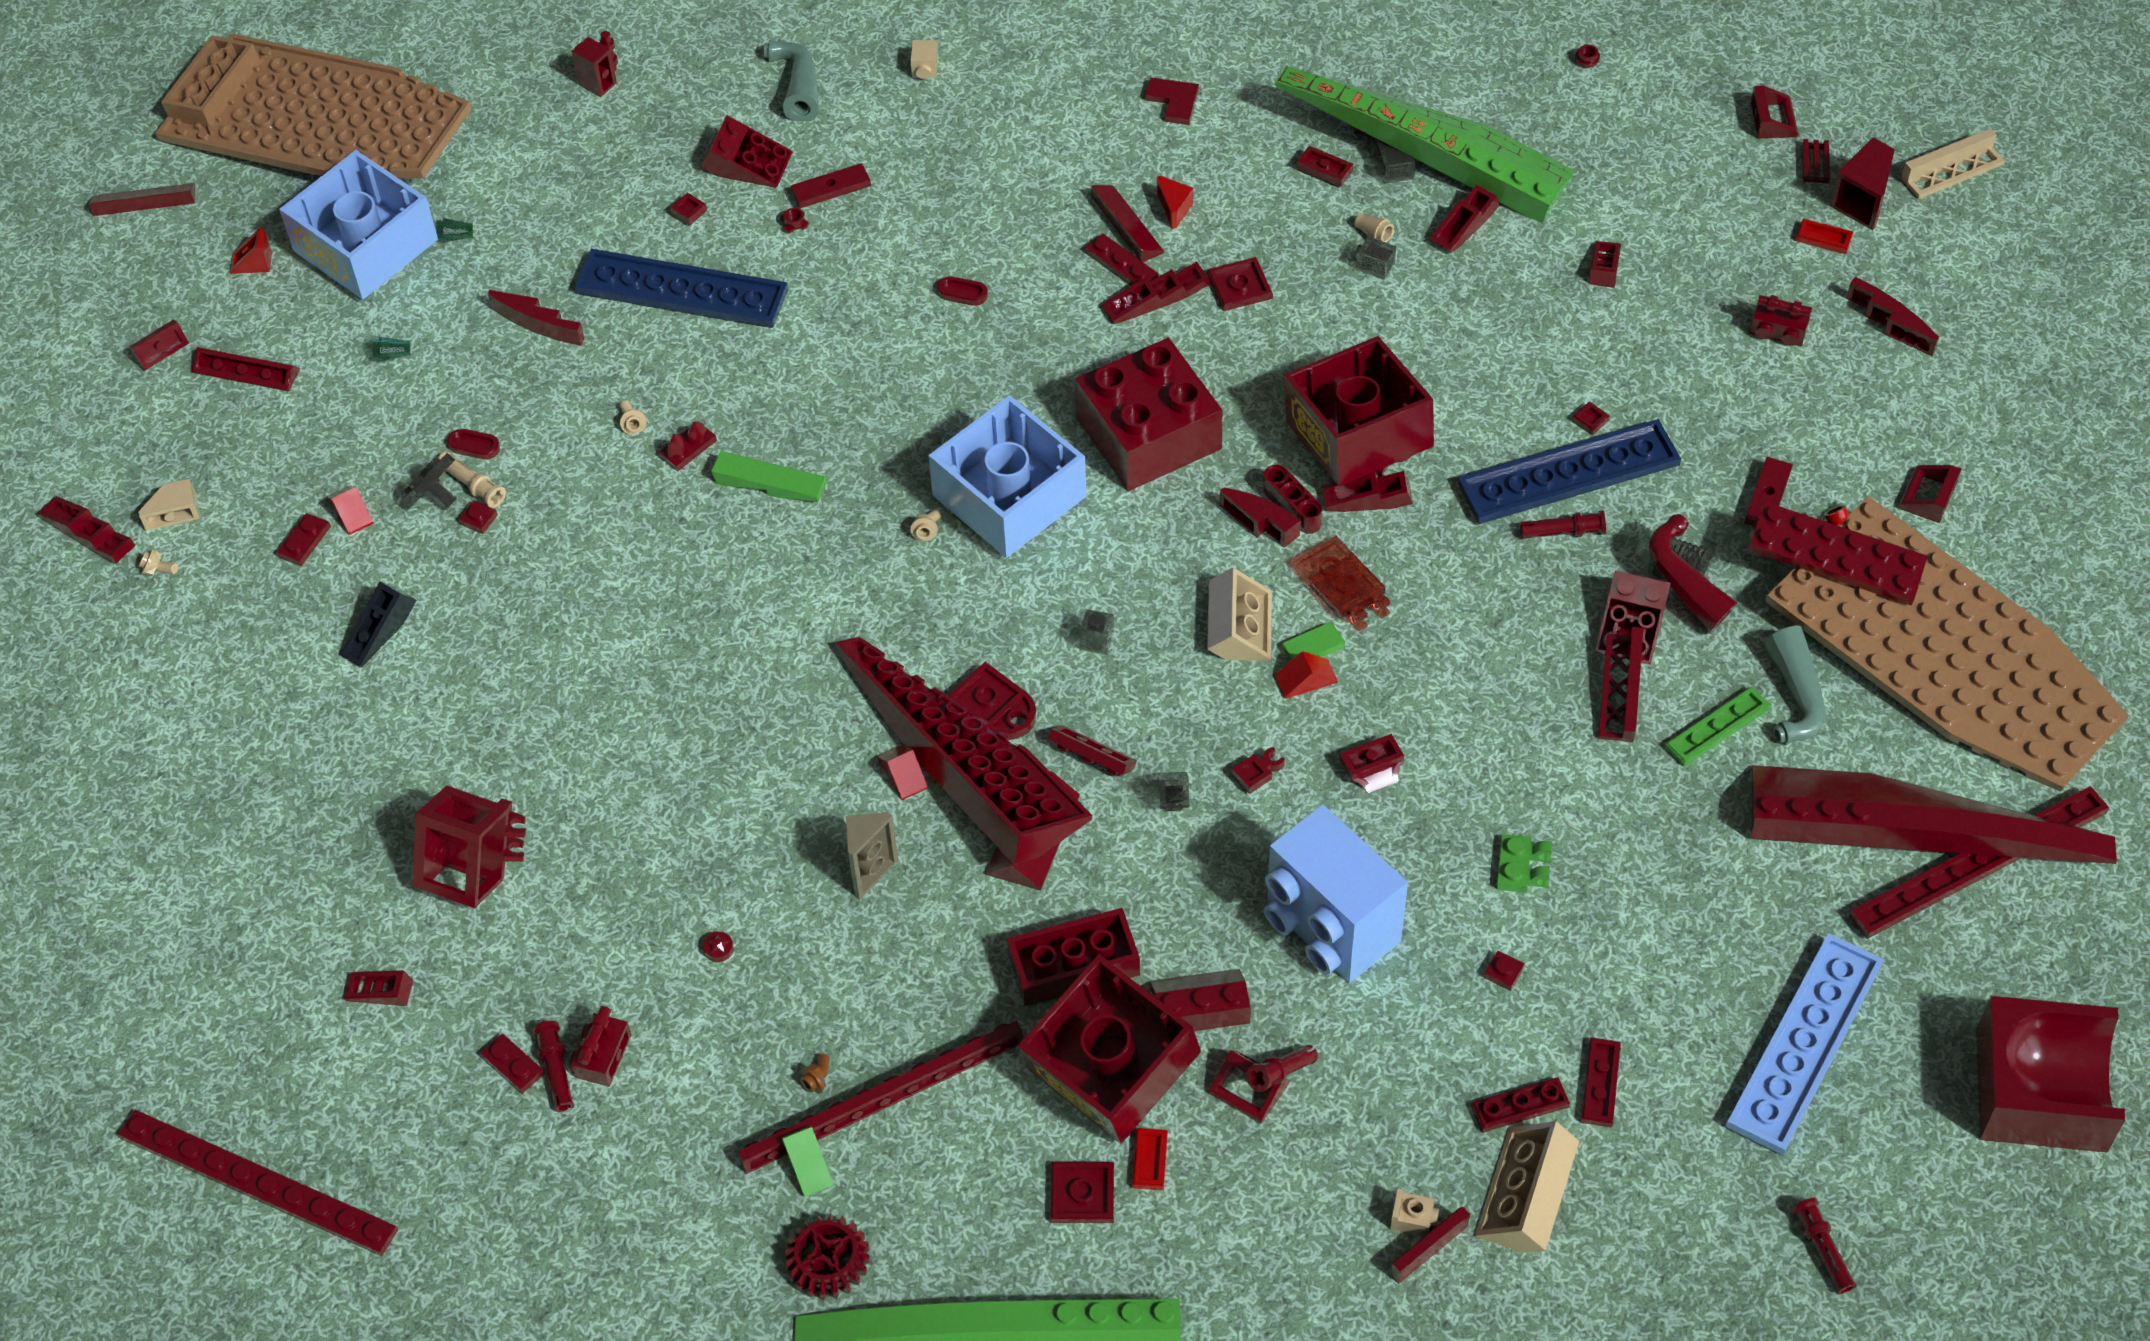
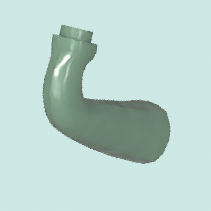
[764,40,818,121]
[1764,625,1825,745]

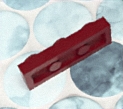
[1085,233,1158,286]
[1048,725,1137,776]

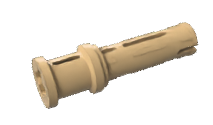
[437,451,506,508]

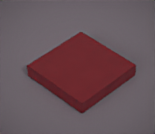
[1207,257,1273,311]
[1051,1162,1114,1223]

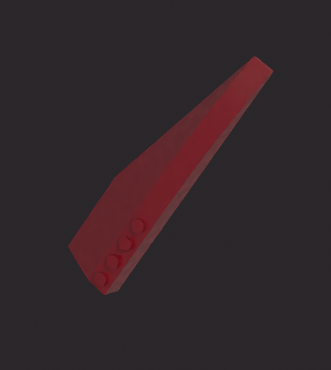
[835,636,1093,865]
[1751,765,2117,864]

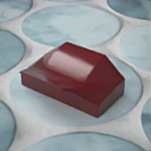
[1339,733,1405,793]

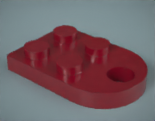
[948,662,1036,740]

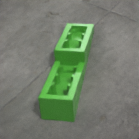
[711,451,827,502]

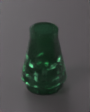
[436,217,473,243]
[372,336,411,362]

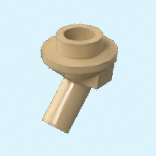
[619,400,647,434]
[910,509,941,541]
[138,549,178,576]

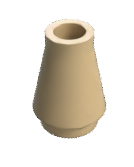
[1354,213,1394,243]

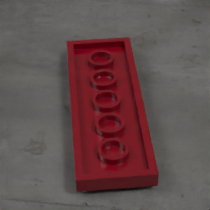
[1748,502,1928,606]

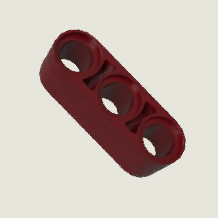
[1263,464,1322,534]

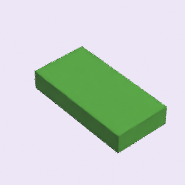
[1282,622,1345,661]
[782,1126,834,1197]

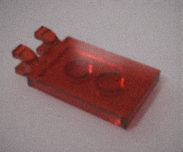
[1291,536,1390,632]

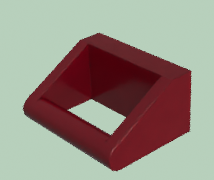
[1750,85,1799,139]
[1898,465,1962,523]
[1209,1050,1290,1124]

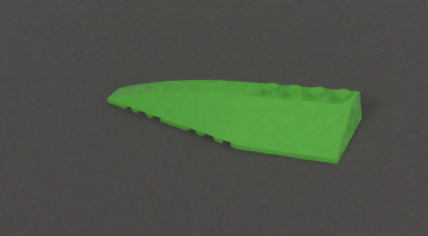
[795,1299,1181,1341]

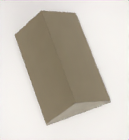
[846,812,898,900]

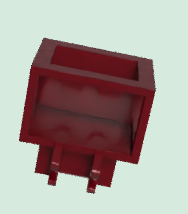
[412,785,526,909]

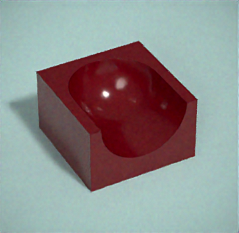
[1976,996,2125,1153]

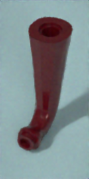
[1649,514,1738,633]

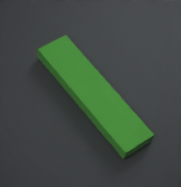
[1664,686,1771,767]

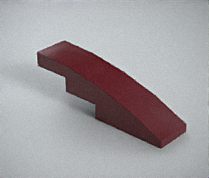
[1102,261,1211,324]
[1846,276,1939,356]
[488,290,584,346]
[37,496,136,564]

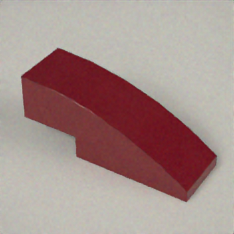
[1430,184,1500,253]
[1323,470,1413,512]
[1220,487,1301,548]

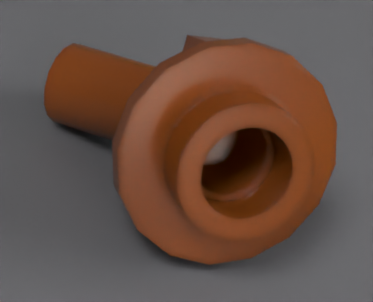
[800,1054,830,1094]

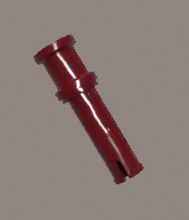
[1520,510,1606,539]
[532,1021,575,1112]
[1246,1045,1318,1092]
[1791,1197,1857,1295]

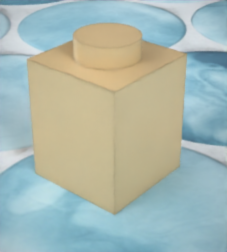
[911,40,938,79]

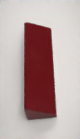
[89,183,195,216]
[1091,185,1164,262]
[191,347,300,391]

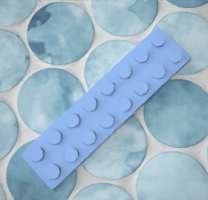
[1726,933,1884,1155]

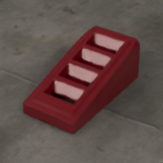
[1589,241,1621,288]
[344,970,413,1006]

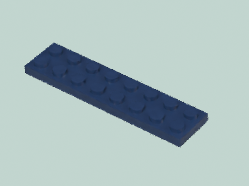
[575,248,788,328]
[1458,419,1681,524]

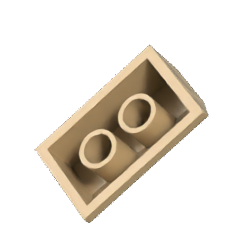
[1207,567,1272,661]

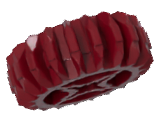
[784,1213,870,1300]

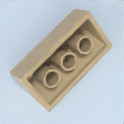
[1475,1121,1579,1253]

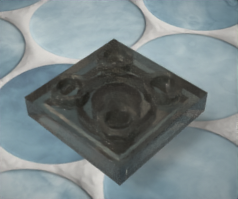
[398,453,457,511]

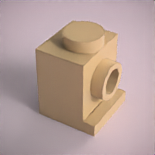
[1390,1189,1439,1236]

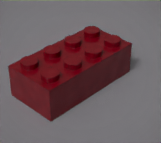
[1007,907,1140,1006]

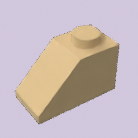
[139,479,200,531]

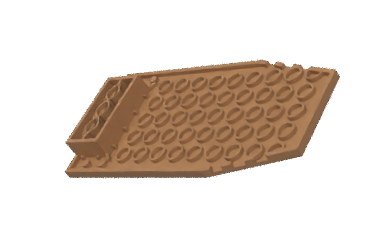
[155,34,472,179]
[1765,496,2129,792]

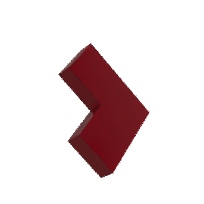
[1146,77,1199,125]

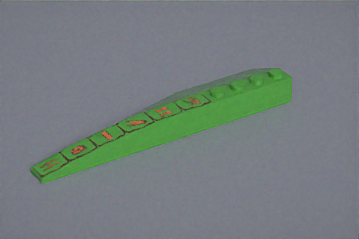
[1274,66,1575,223]

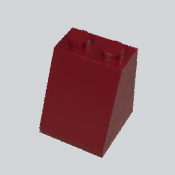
[1830,137,1895,230]

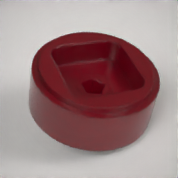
[703,932,734,962]

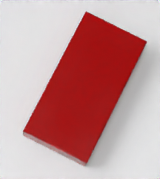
[1796,218,1854,254]
[1133,1128,1168,1190]

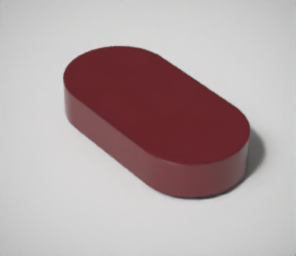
[937,276,988,306]
[447,429,500,460]

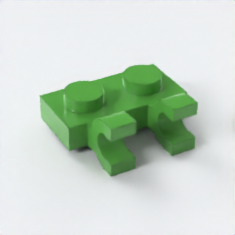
[1497,834,1552,893]

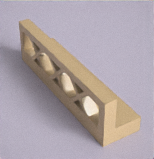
[1901,128,2005,199]

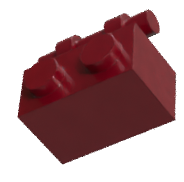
[571,31,618,97]
[1750,295,1812,347]
[570,1006,632,1087]

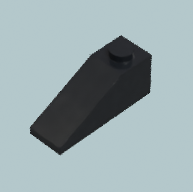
[339,581,417,668]

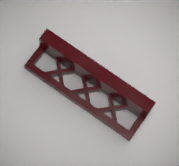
[1598,627,1644,742]

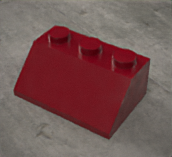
[1151,969,1251,1031]

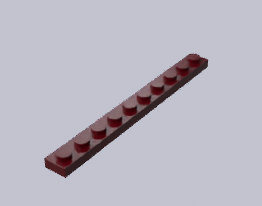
[1849,786,2109,939]
[738,1020,1023,1174]
[118,1109,398,1257]

